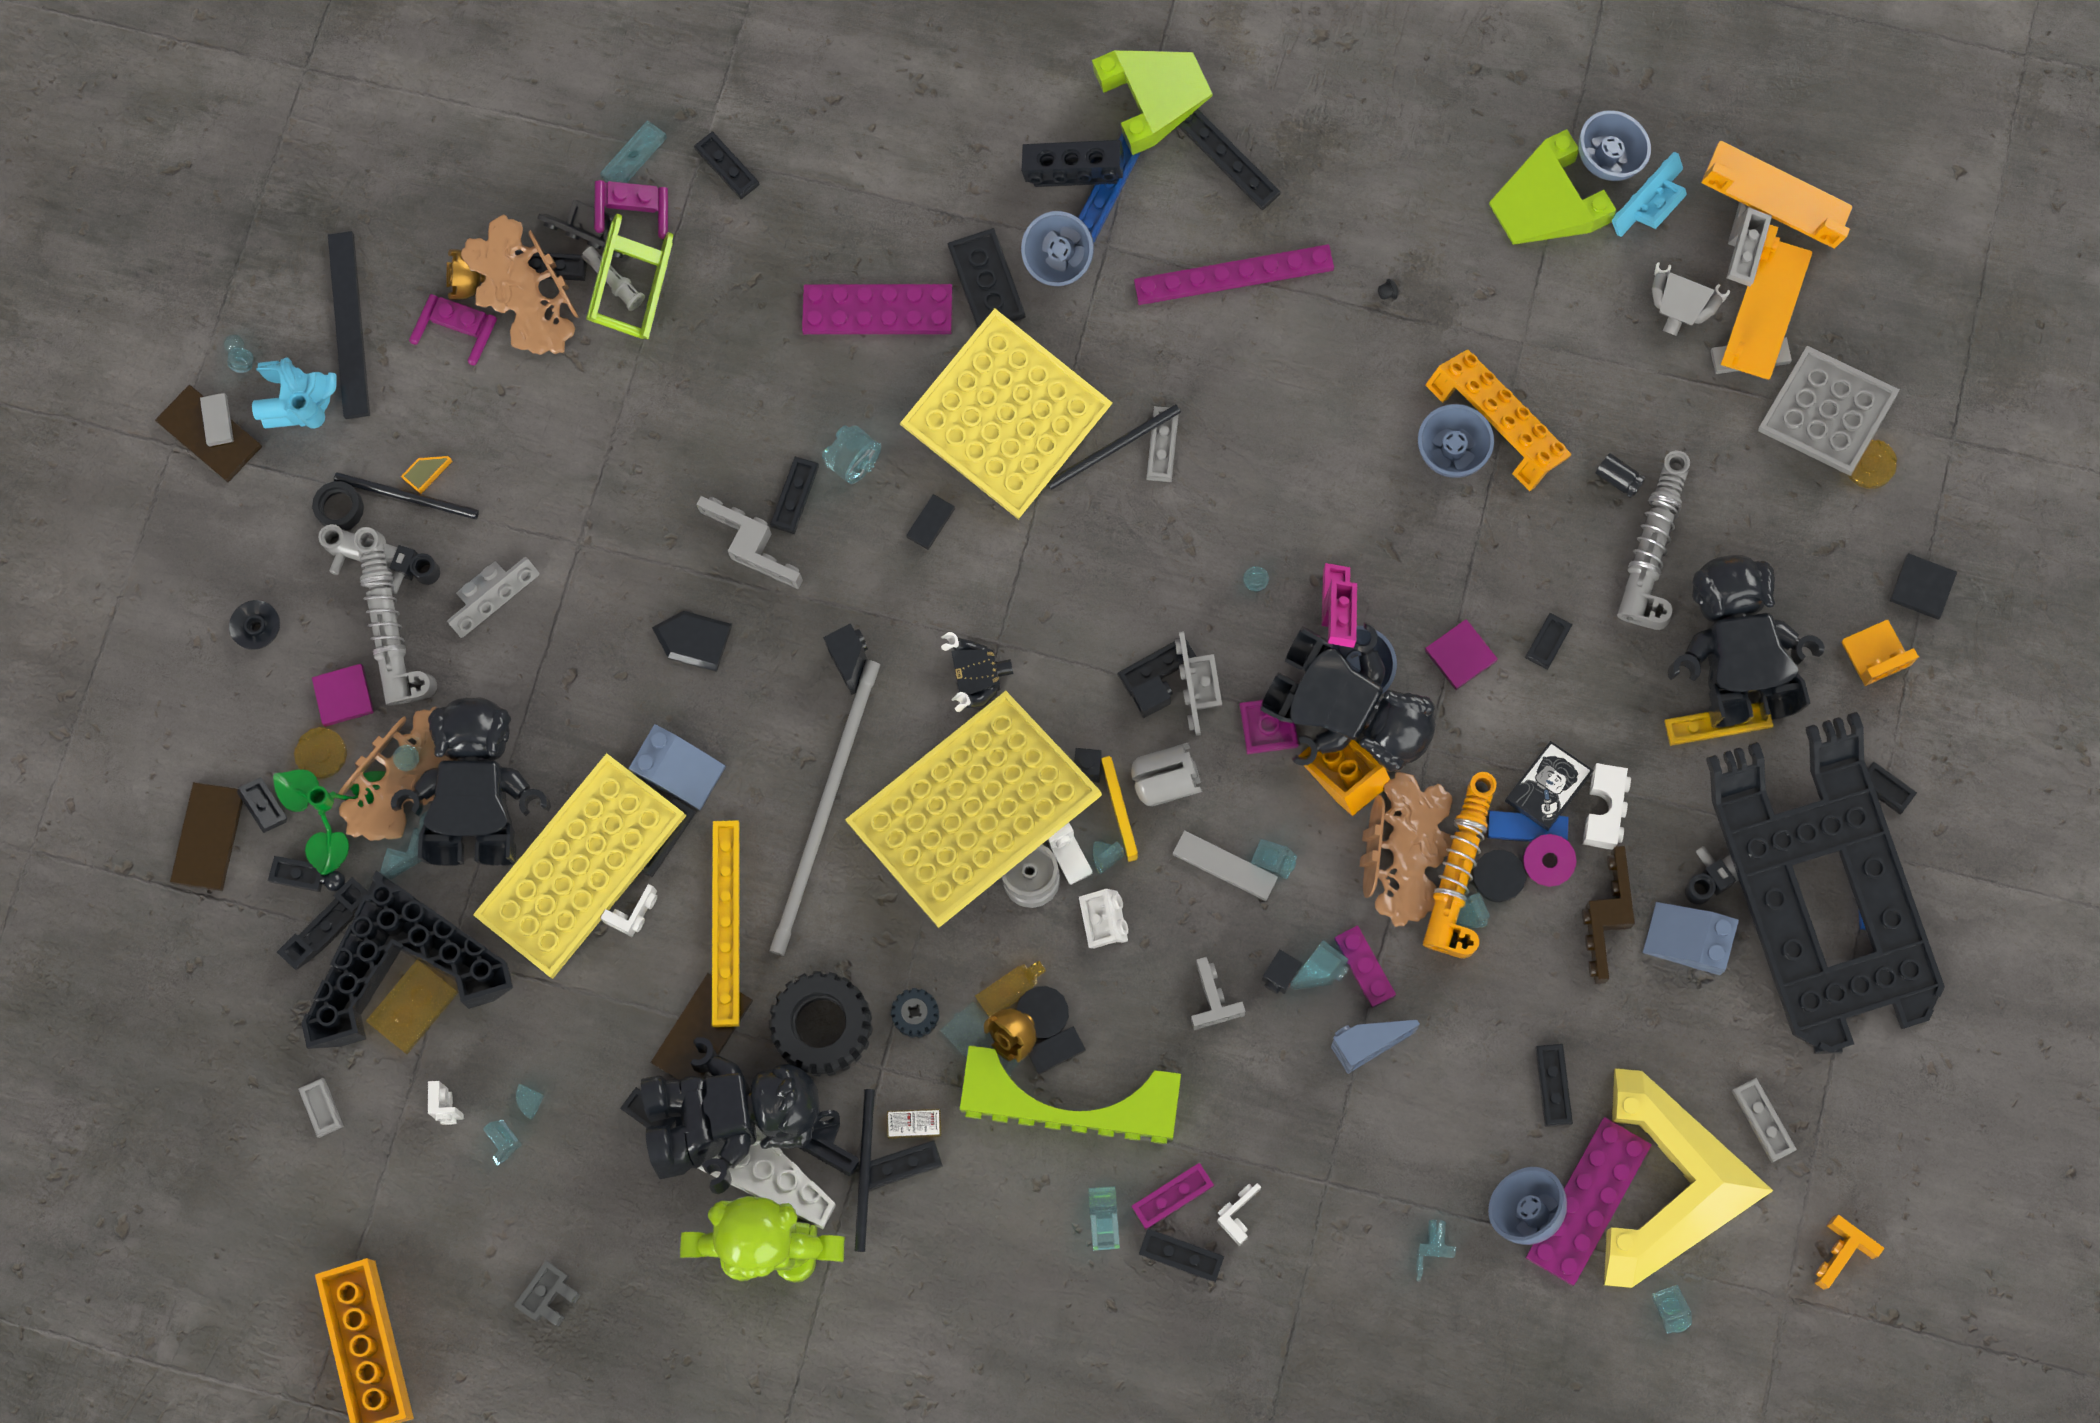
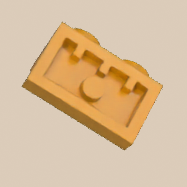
[1841,620,1919,686]

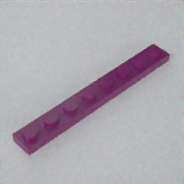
[1134,244,1334,305]

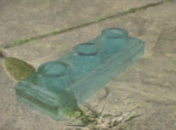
[600,120,667,183]

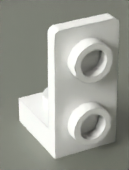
[1046,822,1092,885]
[600,884,657,937]
[1217,1183,1261,1246]

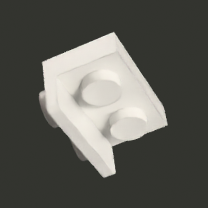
[1079,889,1128,948]
[428,1081,464,1125]

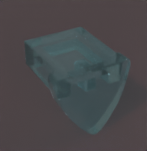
[1093,842,1124,874]
[1456,893,1490,928]
[483,1120,522,1166]

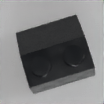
[823,623,868,695]

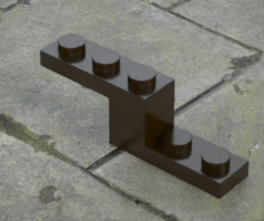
[1582,846,1635,984]

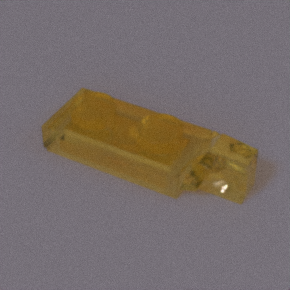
[975,961,1046,1017]

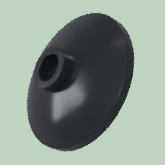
[229,600,280,650]

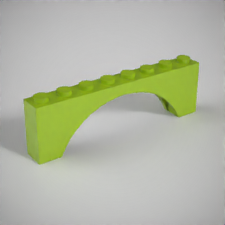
[960,1046,1181,1144]

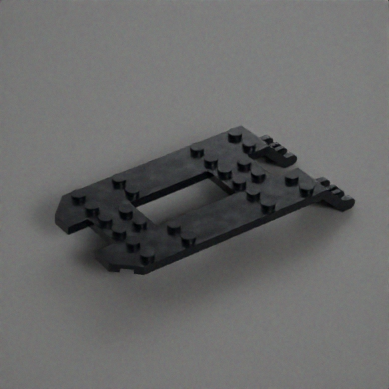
[1706,712,1945,1053]

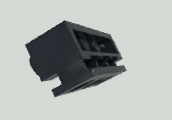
[1021,140,1124,187]

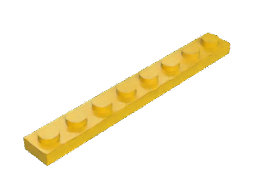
[712,820,740,1027]

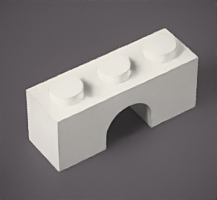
[1582,763,1631,850]

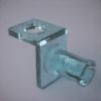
[1416,1220,1456,1281]

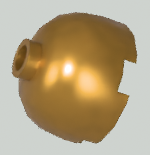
[446,249,485,299]
[984,1008,1036,1063]

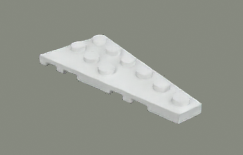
[698,1125,835,1229]

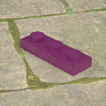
[1334,925,1396,1008]
[1131,1162,1214,1230]

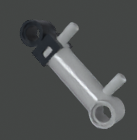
[318,524,440,594]
[1685,846,1739,905]

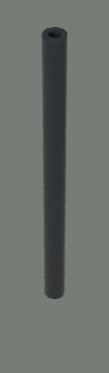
[1048,404,1181,490]
[334,472,479,520]
[854,1089,875,1252]

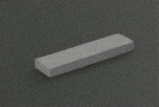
[1173,830,1278,901]

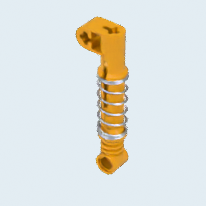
[1423,772,1497,958]

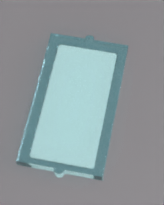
[941,1001,1025,1077]

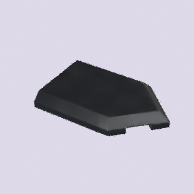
[652,611,732,672]

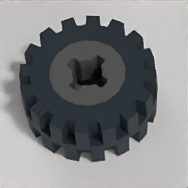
[891,988,939,1038]

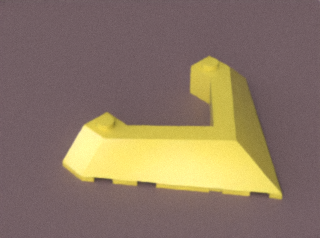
[1604,1069,1773,1288]

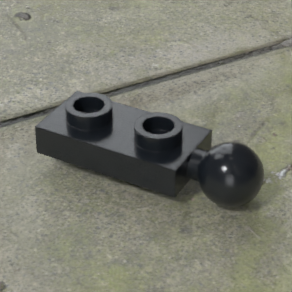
[268,856,345,892]

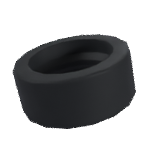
[312,481,364,531]

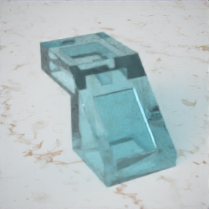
[380,828,421,879]
[1088,1186,1120,1250]

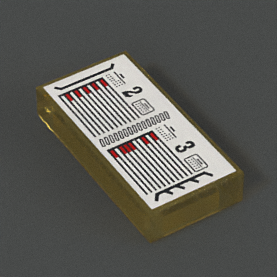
[887,1109,942,1139]

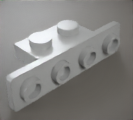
[447,557,539,638]
[1175,631,1222,736]

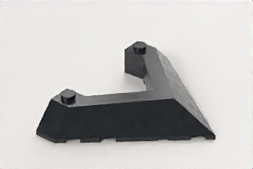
[301,870,513,1049]

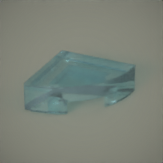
[516,1084,544,1120]

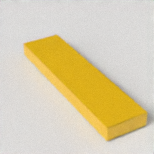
[1664,703,1773,746]
[1101,756,1138,862]

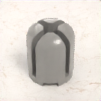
[1131,743,1203,806]

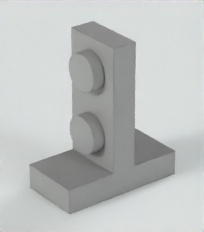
[1191,957,1246,1030]

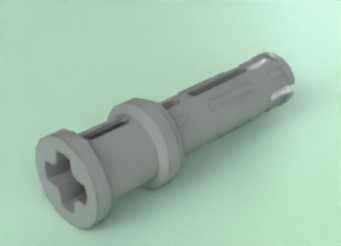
[581,246,645,311]

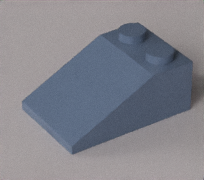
[629,724,726,811]
[1642,902,1739,976]
[1331,1020,1420,1074]

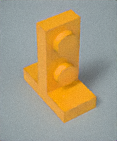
[1815,1215,1884,1290]

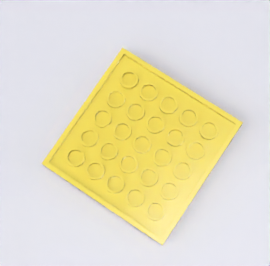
[900,309,1112,520]

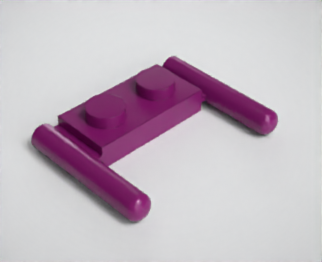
[594,180,668,239]
[409,294,497,366]

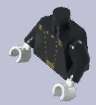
[941,632,1013,712]

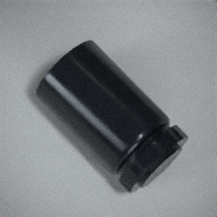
[1595,453,1646,498]

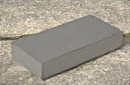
[200,393,234,447]
[298,1078,344,1138]

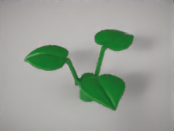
[273,769,386,875]

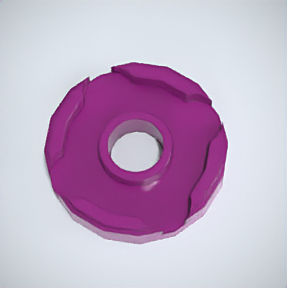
[1523,834,1577,887]

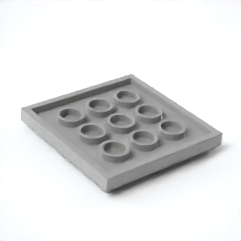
[1758,346,1900,476]

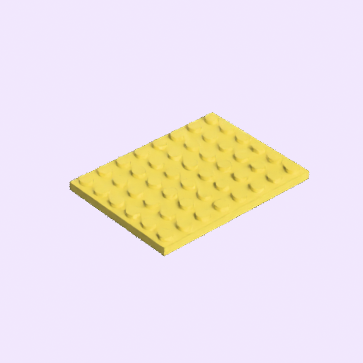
[845,691,1102,928]

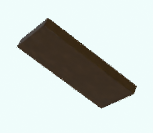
[155,384,262,483]
[170,782,243,891]
[651,973,753,1079]

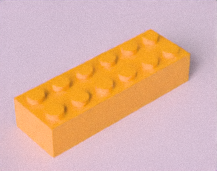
[315,1258,414,1423]

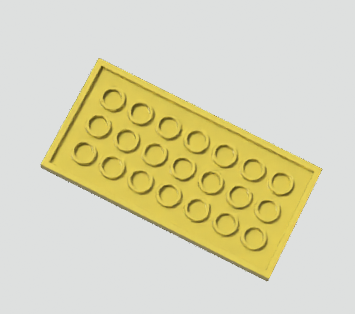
[473,753,686,979]

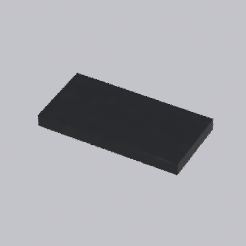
[947,228,1026,329]

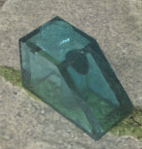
[1290,941,1349,990]

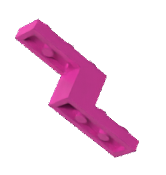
[1322,563,1357,648]

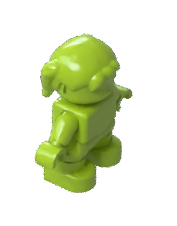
[680,1196,845,1283]

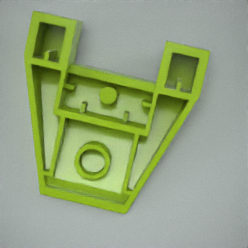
[1092,50,1213,155]
[1489,129,1616,245]

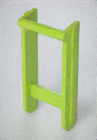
[586,214,673,339]

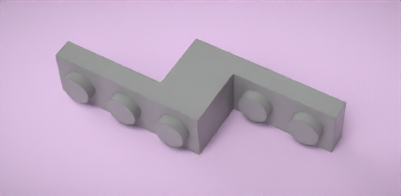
[1726,202,1772,287]
[696,496,803,589]

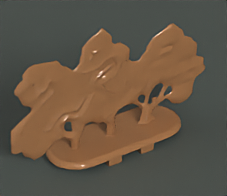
[461,214,579,355]
[338,707,454,841]
[1360,772,1453,927]

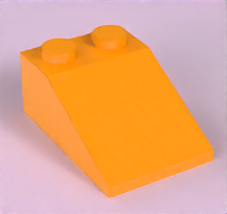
[1298,740,1390,816]

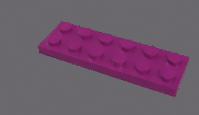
[802,284,953,334]
[1525,1117,1652,1286]

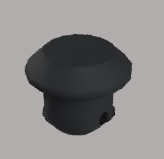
[1378,278,1399,300]

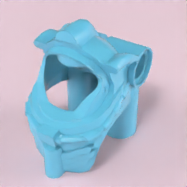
[252,357,337,429]

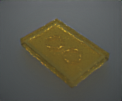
[366,960,459,1054]

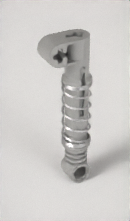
[1617,450,1690,630]
[354,527,437,706]

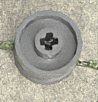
[1002,844,1060,908]

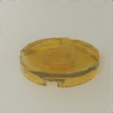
[1848,439,1897,489]
[294,727,347,779]

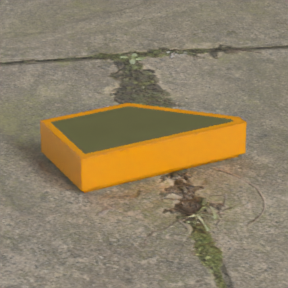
[401,456,453,495]

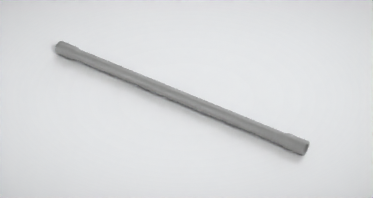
[769,660,880,956]

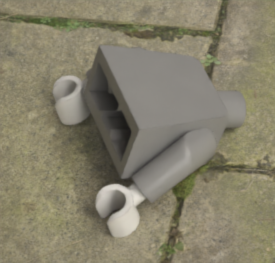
[1652,262,1730,336]

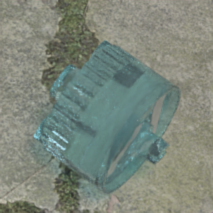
[822,425,881,484]

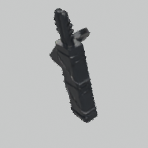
[799,1110,859,1176]

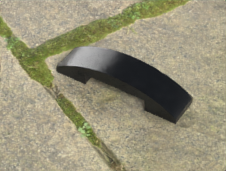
[277,877,368,970]

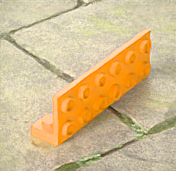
[1701,141,1852,249]
[1721,225,1812,380]
[1425,350,1571,491]

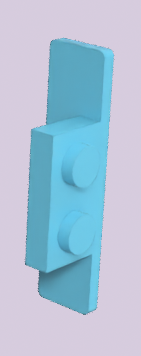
[1612,152,1687,237]

